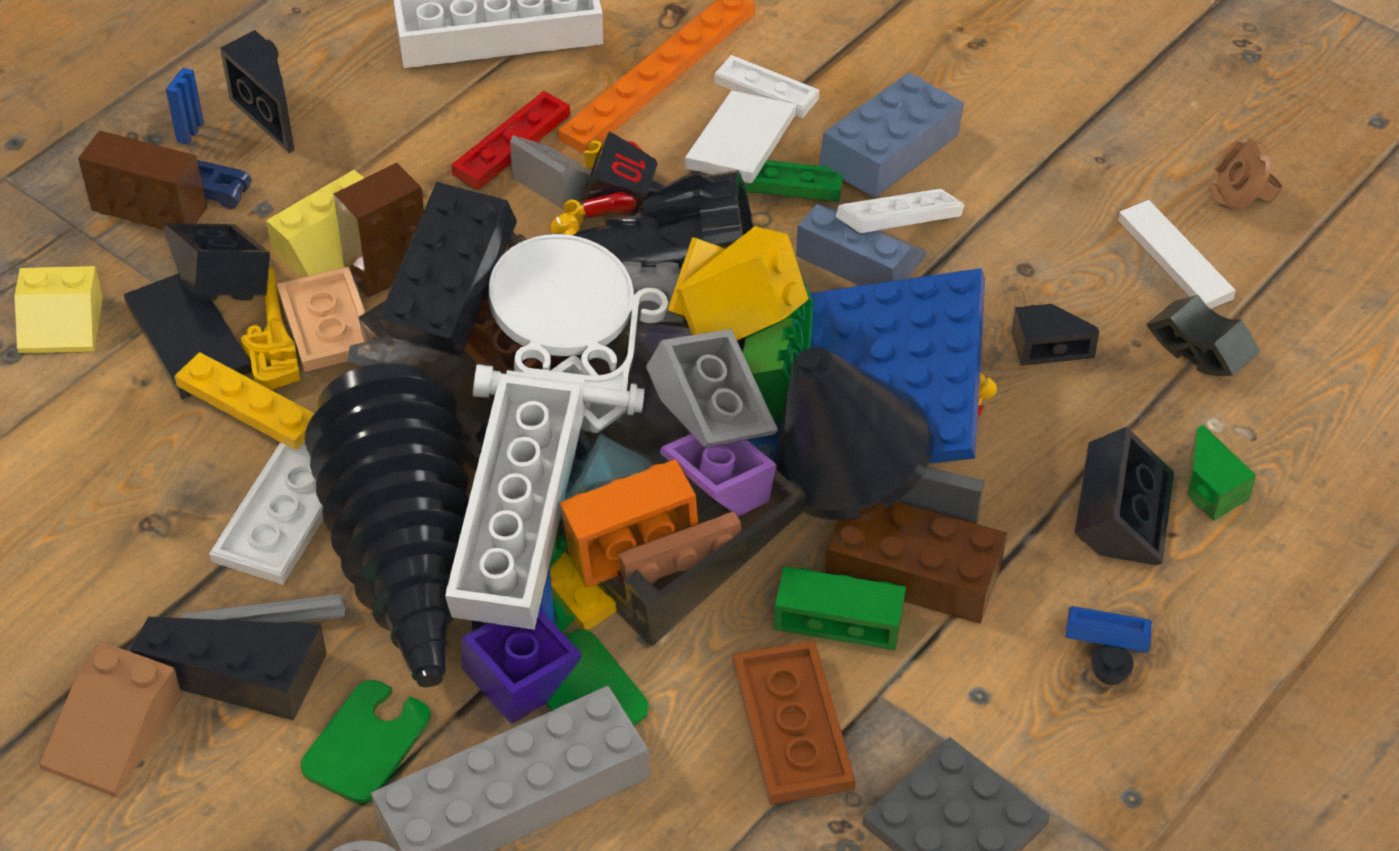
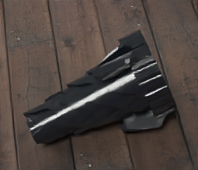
[572,170,754,323]

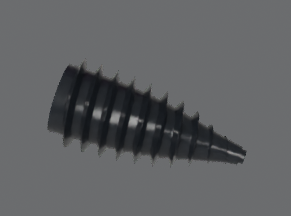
[305,363,469,688]

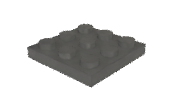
[862,737,1050,851]

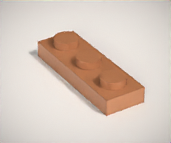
[619,511,743,590]

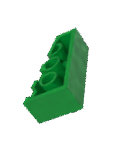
[743,277,814,423]

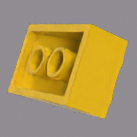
[676,226,809,340]

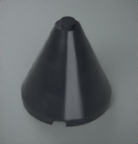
[774,347,933,520]

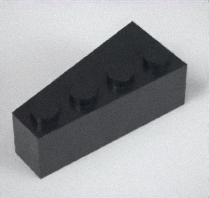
[130,616,327,721]

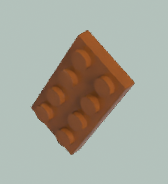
[733,640,855,805]

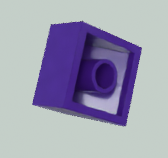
[462,608,582,724]

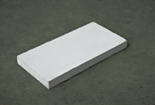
[685,90,797,183]
[209,442,323,585]

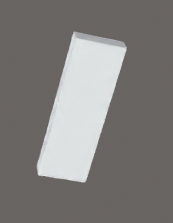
[714,55,820,119]

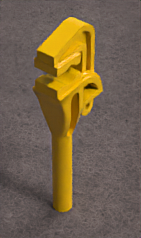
[241,267,300,390]

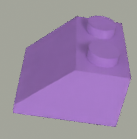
[660,434,777,516]

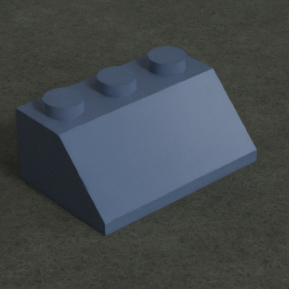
[796,204,927,286]

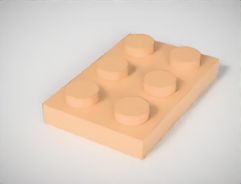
[277,267,378,372]

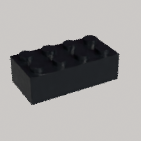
[378,182,517,357]

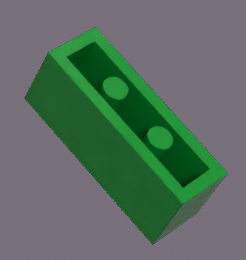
[773,566,906,651]

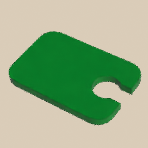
[546,629,649,726]
[301,680,431,804]

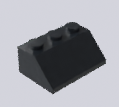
[1074,426,1174,565]

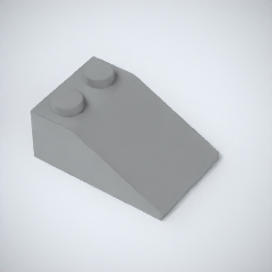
[646,329,778,447]

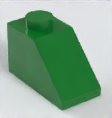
[1187,425,1256,521]

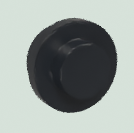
[1091,645,1134,685]

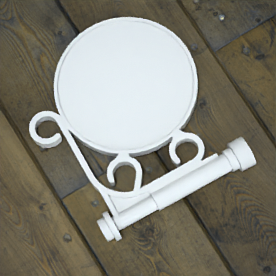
[473,234,668,416]

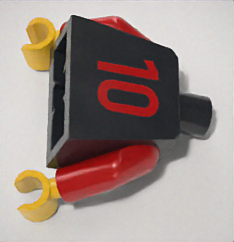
[563,132,666,226]

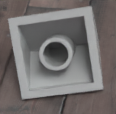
[510,135,591,210]

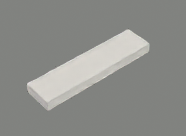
[836,189,964,233]
[1118,200,1236,309]

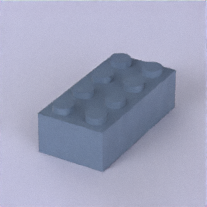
[819,73,964,198]

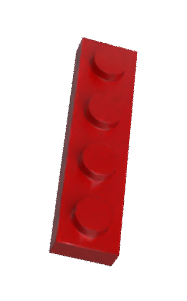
[451,91,570,190]

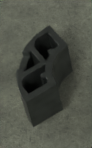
[1146,295,1260,376]

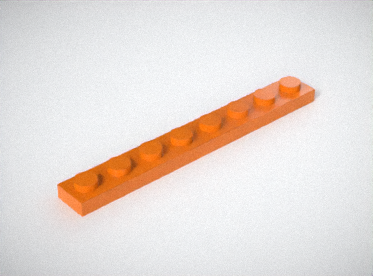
[558,0,755,153]

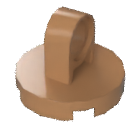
[1211,138,1283,210]

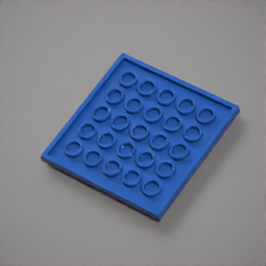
[747,268,985,482]

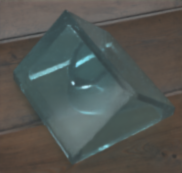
[559,434,653,521]

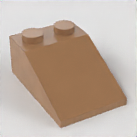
[40,641,182,797]

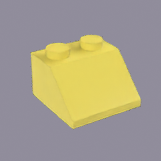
[15,266,103,353]

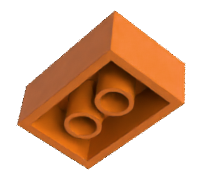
[560,459,698,588]

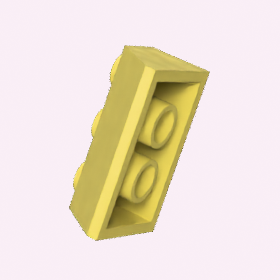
[266,170,364,278]

